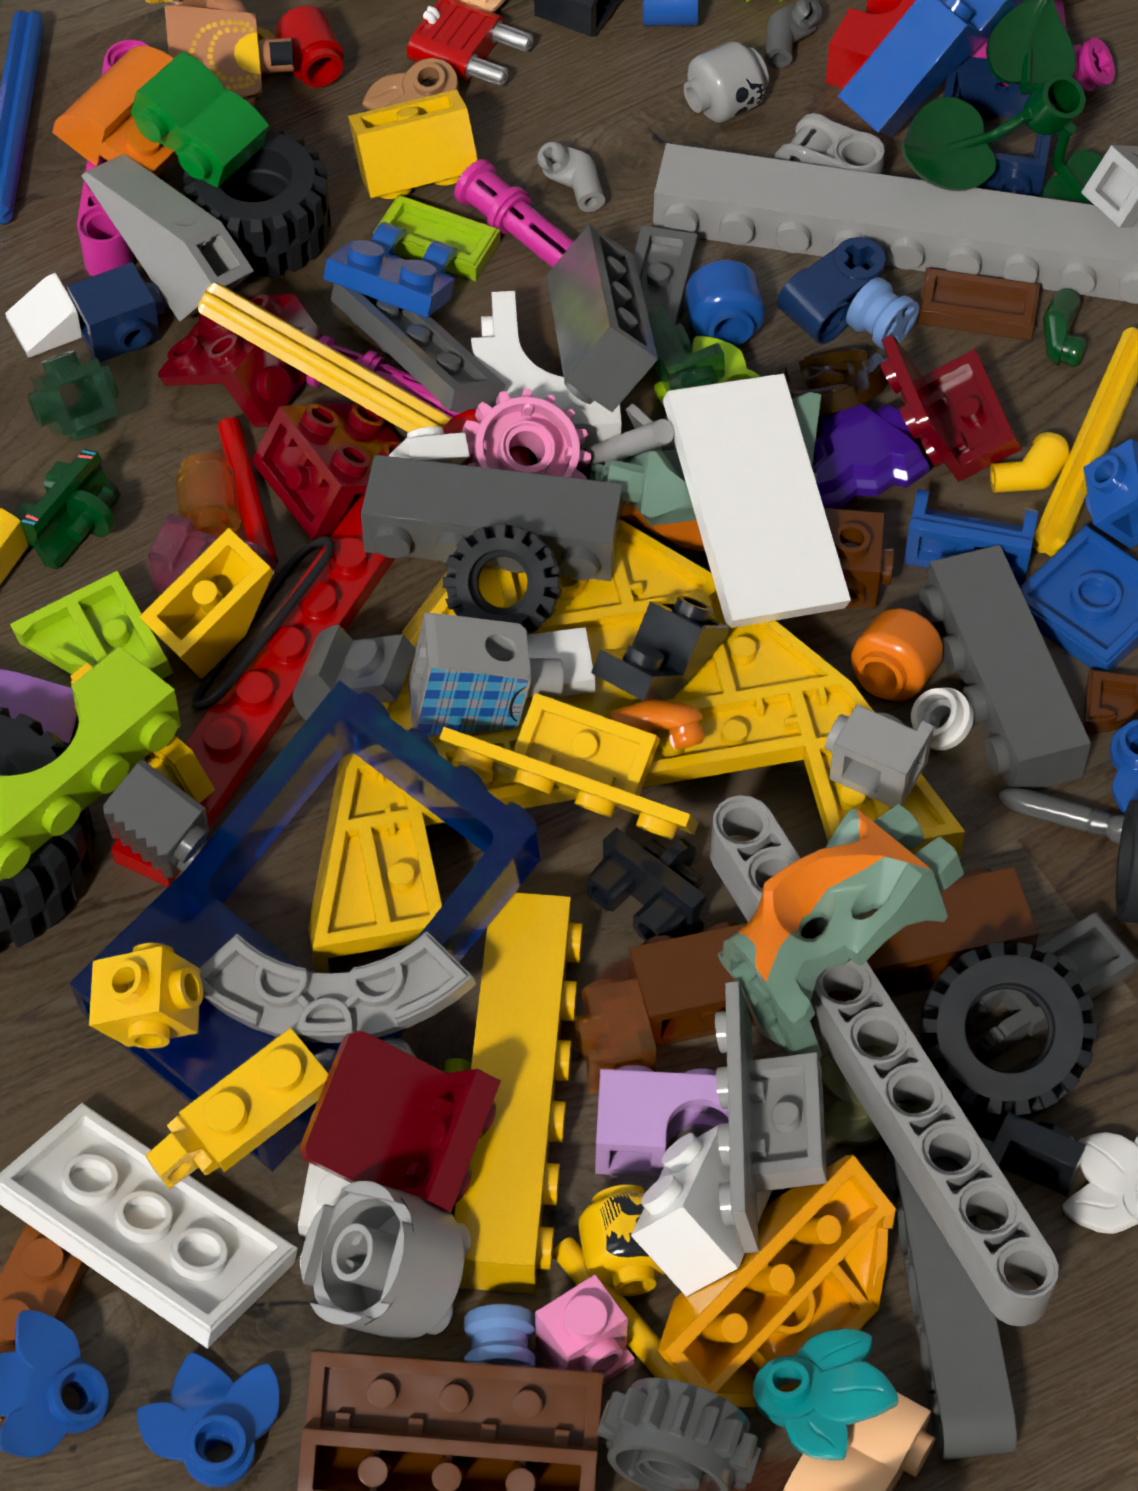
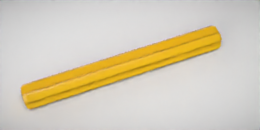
[198,282,453,433]
[1032,327,1138,557]

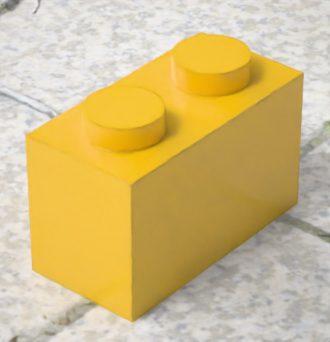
[348,89,478,199]

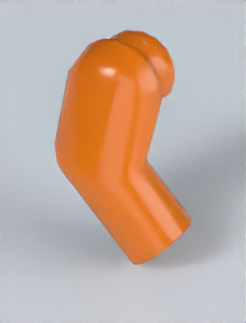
[607,700,705,750]

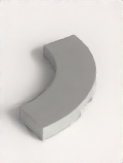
[200,931,476,1043]

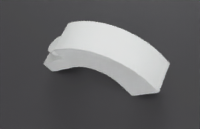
[471,291,622,450]

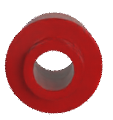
[275,6,344,88]

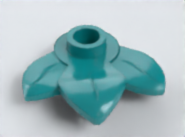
[753,1329,899,1460]

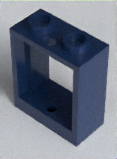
[943,56,1051,197]

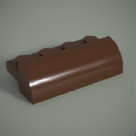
[297,1349,604,1491]

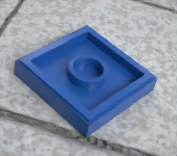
[1020,525,1138,672]

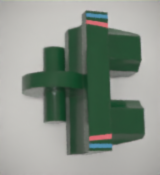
[11,449,121,570]

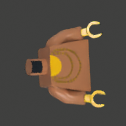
[145,0,294,107]

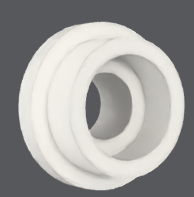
[911,688,974,750]

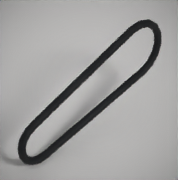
[192,537,335,710]

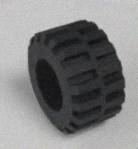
[183,127,331,279]
[920,942,1097,1116]

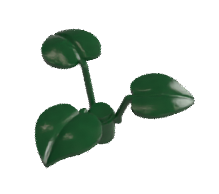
[901,0,1103,205]

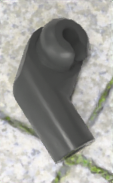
[765,0,823,68]

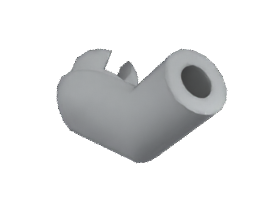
[537,141,605,212]

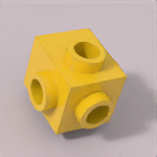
[89,943,203,1049]

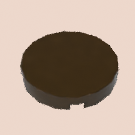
[775,348,889,415]

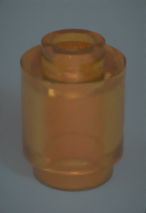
[175,452,241,545]

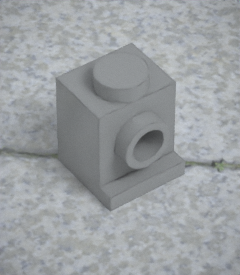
[825,705,934,807]

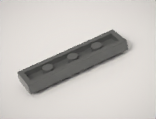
[331,283,505,413]

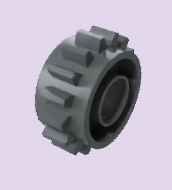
[597,1378,761,1491]

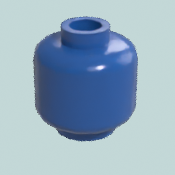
[685,260,765,346]

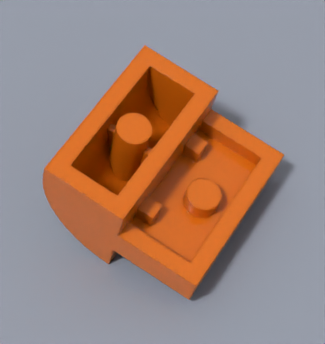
[52,46,178,177]

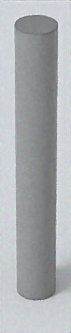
[578,419,674,474]

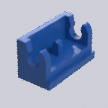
[903,489,1039,585]

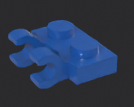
[323,222,458,318]

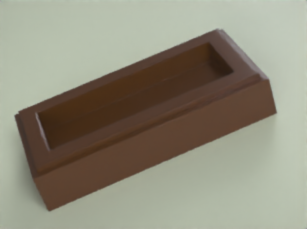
[916,268,1040,341]

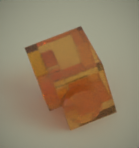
[574,978,656,1093]

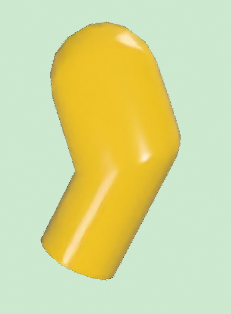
[990,432,1069,493]

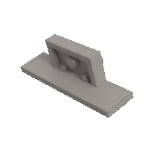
[715,981,827,1253]

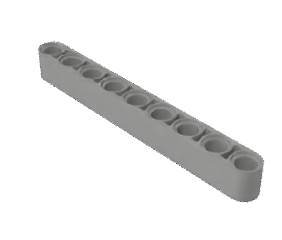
[710,795,1059,1326]

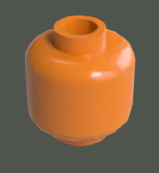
[851,608,943,701]

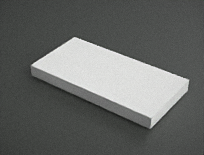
[663,373,851,628]
[0,1103,298,1349]

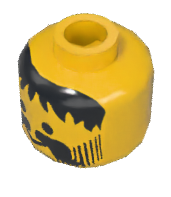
[579,1185,665,1296]

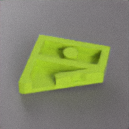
[10,571,173,679]

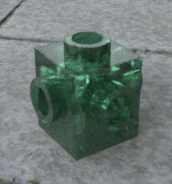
[27,350,119,441]

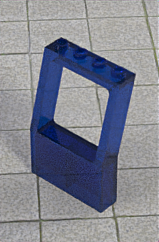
[69,680,541,1172]

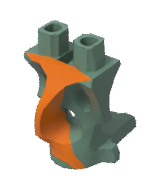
[589,392,821,551]
[718,804,964,1060]

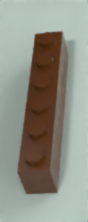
[628,867,1039,1049]

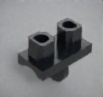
[587,827,706,941]

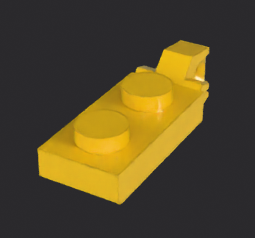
[145,1028,328,1189]

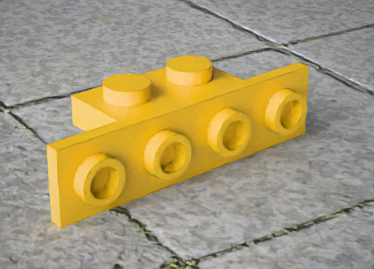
[439,693,699,839]

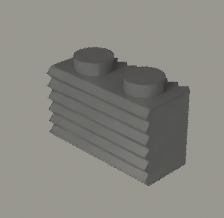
[103,760,211,878]

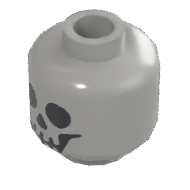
[684,41,769,123]

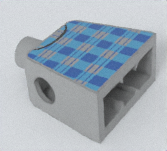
[408,613,564,738]

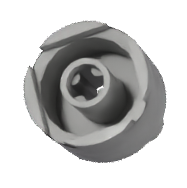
[301,1181,471,1341]

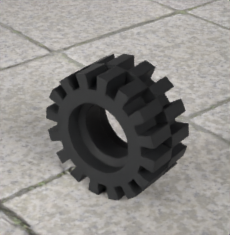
[443,524,562,634]

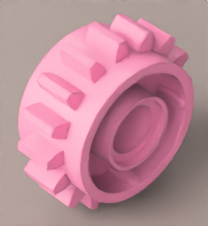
[461,388,591,479]

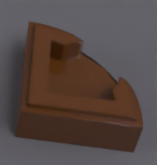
[1083,669,1138,734]

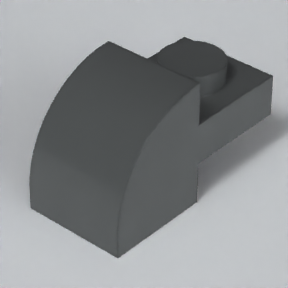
[293,625,416,726]

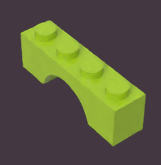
[0,645,181,881]

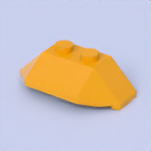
[658,1155,896,1407]

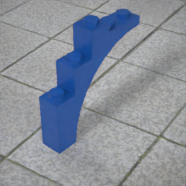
[838,0,1026,137]

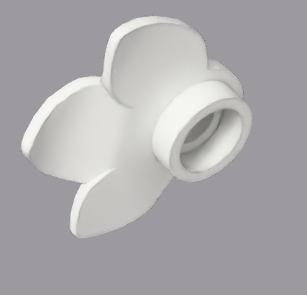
[1062,1132,1138,1234]

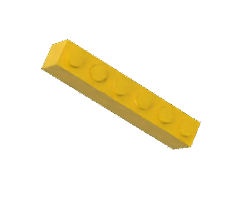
[454,891,583,1294]

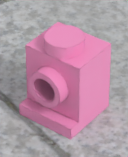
[535,1275,635,1384]

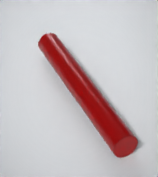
[217,417,278,568]

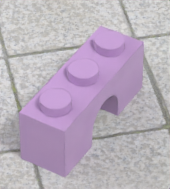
[595,1065,729,1177]

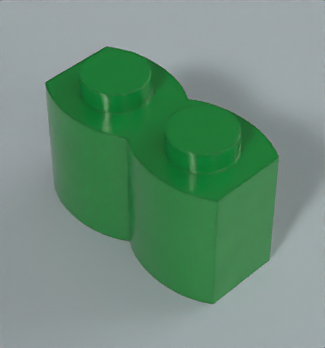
[131,52,269,188]

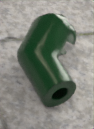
[1043,288,1087,367]

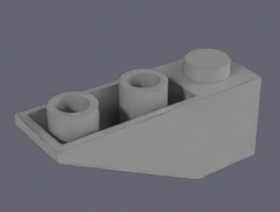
[82,154,254,322]

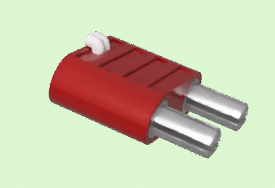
[407,0,533,86]

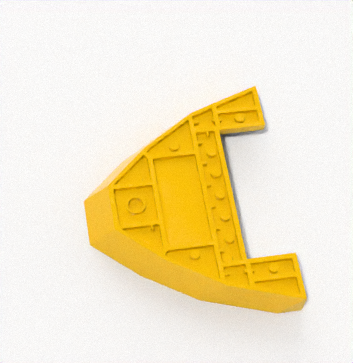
[307,520,965,974]

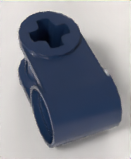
[777,237,886,345]

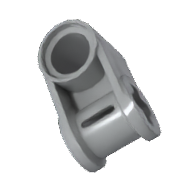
[773,113,884,174]

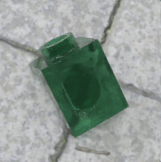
[647,306,725,391]

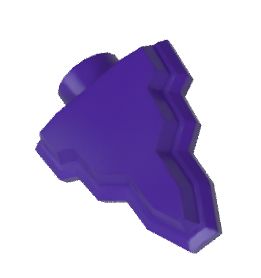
[812,404,930,509]

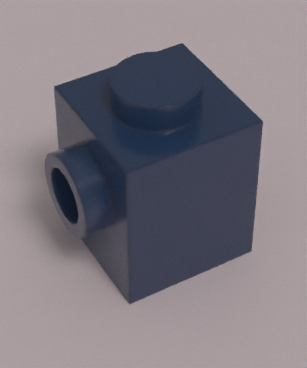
[67,262,164,364]

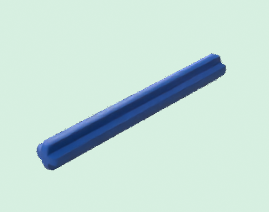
[0,10,44,225]

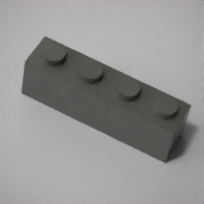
[546,224,658,412]
[361,455,622,581]
[919,545,1091,791]

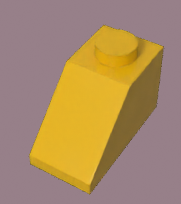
[139,528,274,680]

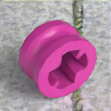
[1072,37,1115,94]

